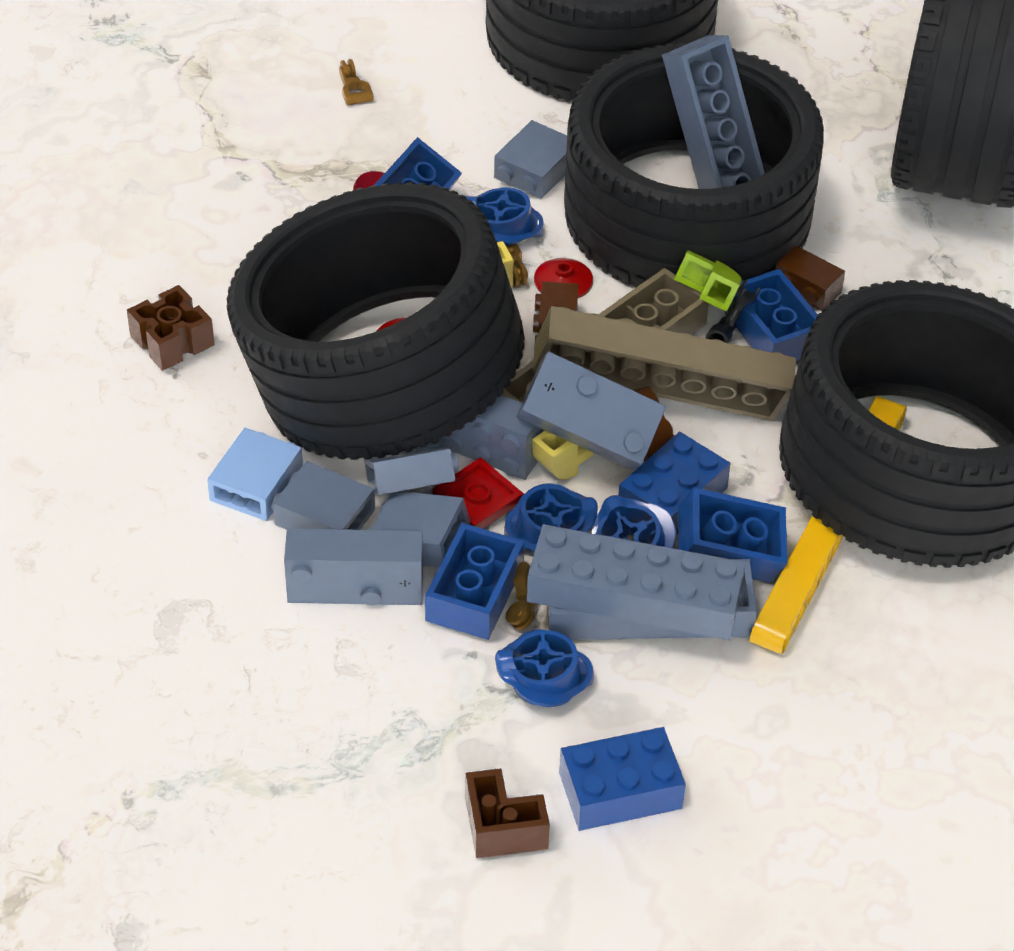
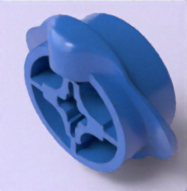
[466,187,544,246]
[504,483,598,552]
[591,495,676,548]
[495,629,594,708]

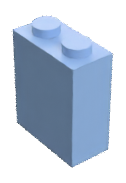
[207,427,303,521]

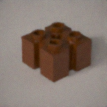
[126,285,215,371]

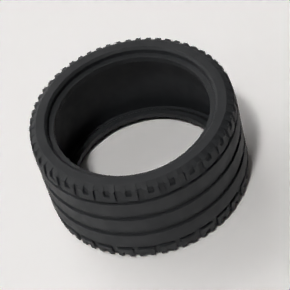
[485,0,718,102]
[891,0,1014,208]
[564,43,824,288]
[226,182,525,460]
[779,280,1014,568]

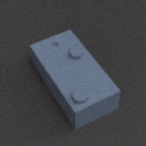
[516,351,667,471]
[284,528,423,605]

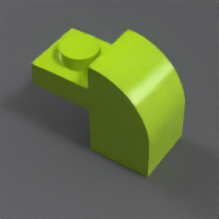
[674,250,742,312]

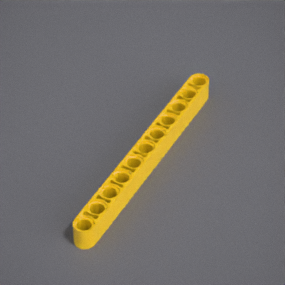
[749,396,907,655]

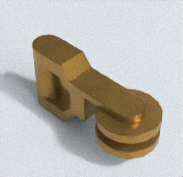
[339,59,374,106]
[506,244,528,287]
[505,561,536,630]

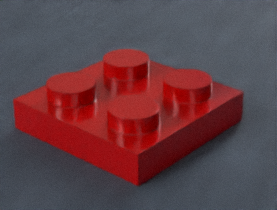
[432,457,524,529]

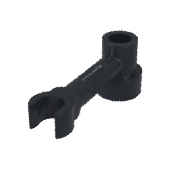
[706,279,760,344]

